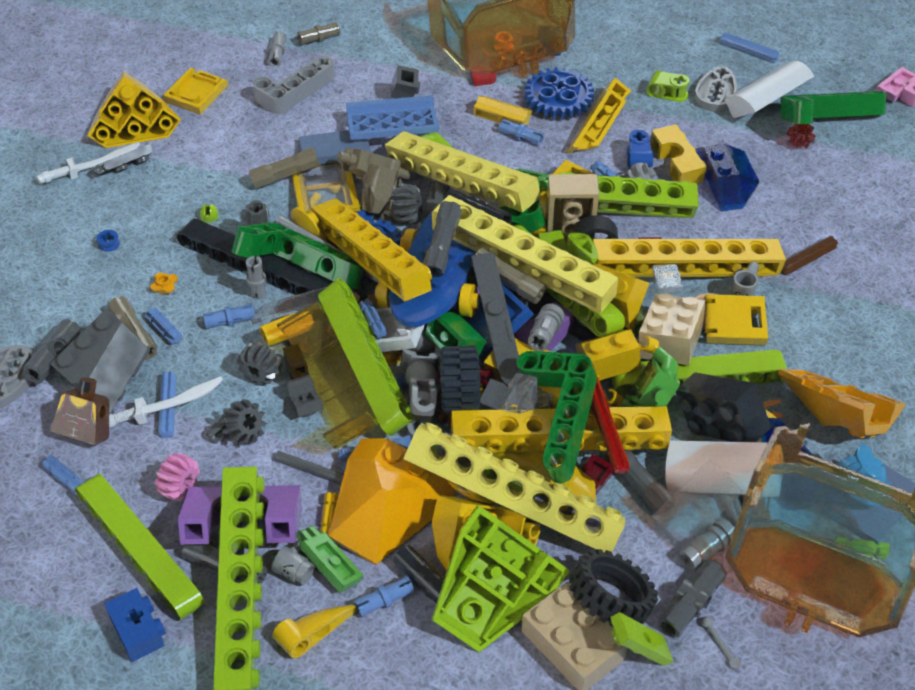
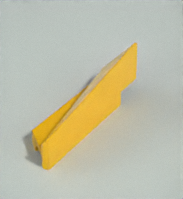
[566,78,632,153]

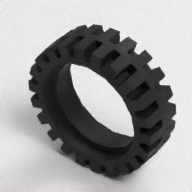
[569,549,658,627]

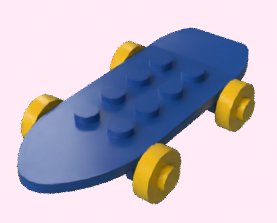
[375,213,480,327]

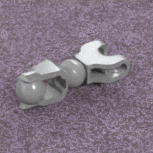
[400,323,441,440]

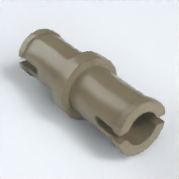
[297,23,340,45]

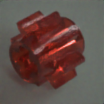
[786,124,816,149]

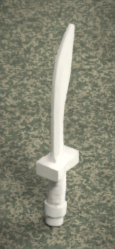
[36,142,140,184]
[109,377,223,428]

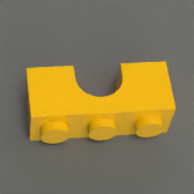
[650,124,707,184]

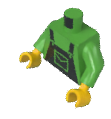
[607,335,680,407]

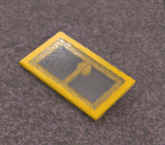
[292,162,360,213]

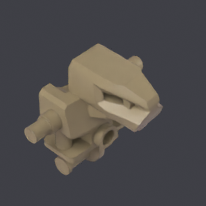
[337,148,411,214]

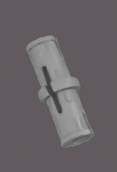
[267,31,286,67]
[246,256,266,300]

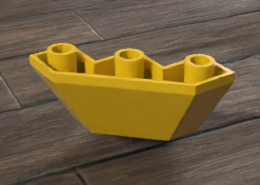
[87,71,181,148]
[432,495,541,571]

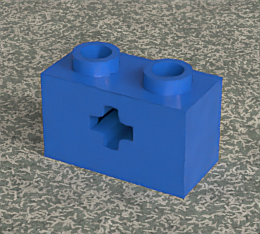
[104,588,166,662]

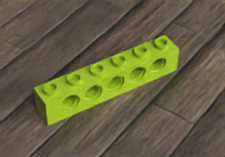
[559,172,699,218]

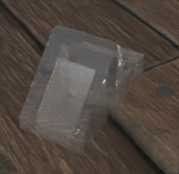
[649,264,684,296]
[498,373,553,414]

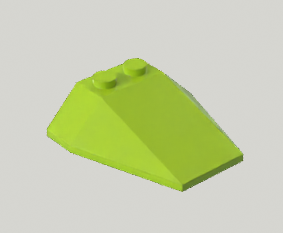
[432,505,570,652]

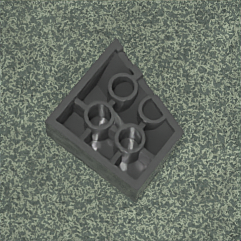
[50,309,150,415]

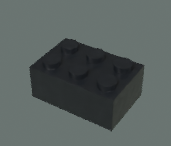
[676,372,772,442]

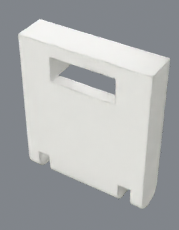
[375,307,424,352]

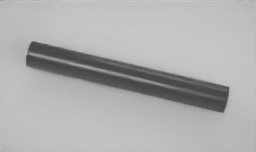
[275,451,344,484]

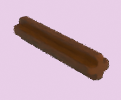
[781,236,838,275]

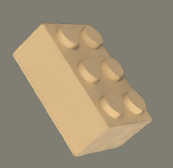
[546,174,599,244]
[639,293,705,365]
[522,582,627,690]

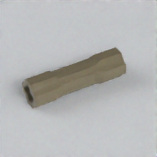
[249,147,320,189]
[471,248,547,305]
[108,296,158,361]

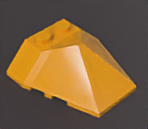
[778,369,906,438]
[328,438,456,565]

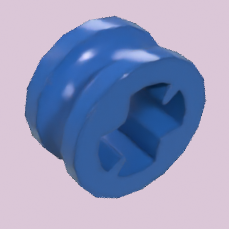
[97,230,120,252]

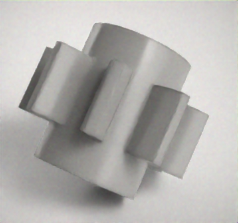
[626,163,656,180]

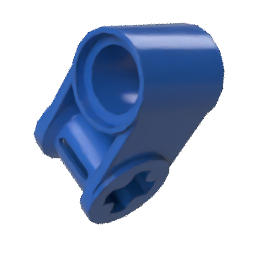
[626,129,653,170]

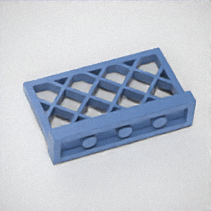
[346,95,439,140]

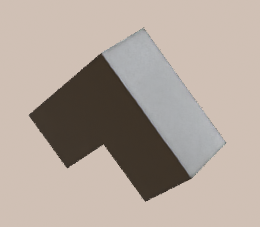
[282,344,309,380]

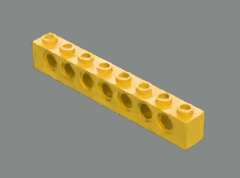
[311,198,432,302]
[593,239,786,277]
[451,406,672,453]

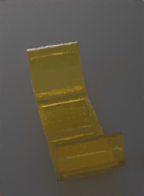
[277,301,378,450]

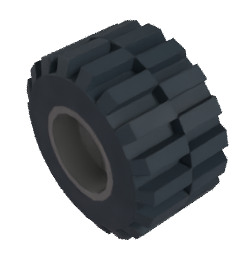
[440,345,480,414]

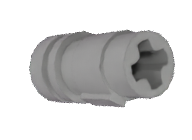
[528,304,565,351]
[679,518,739,570]

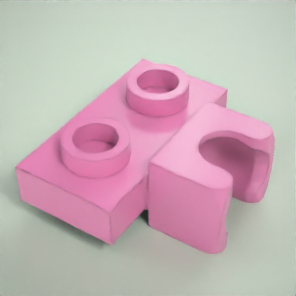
[876,67,915,107]

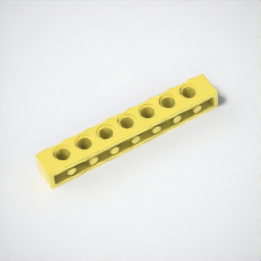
[385,131,541,212]
[432,195,618,314]
[403,423,626,552]

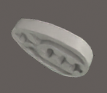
[694,66,737,112]
[0,345,34,409]

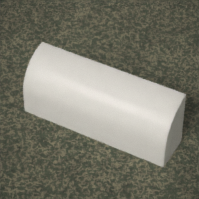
[725,61,814,118]
[665,441,783,496]

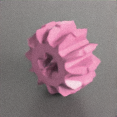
[155,453,200,501]

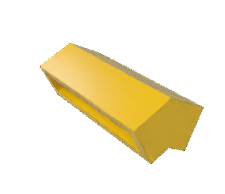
[474,95,532,125]

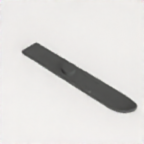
[471,252,522,389]

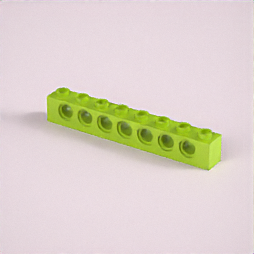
[213,466,265,690]

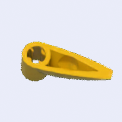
[272,605,356,659]

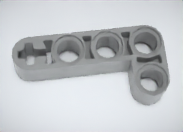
[253,56,335,114]

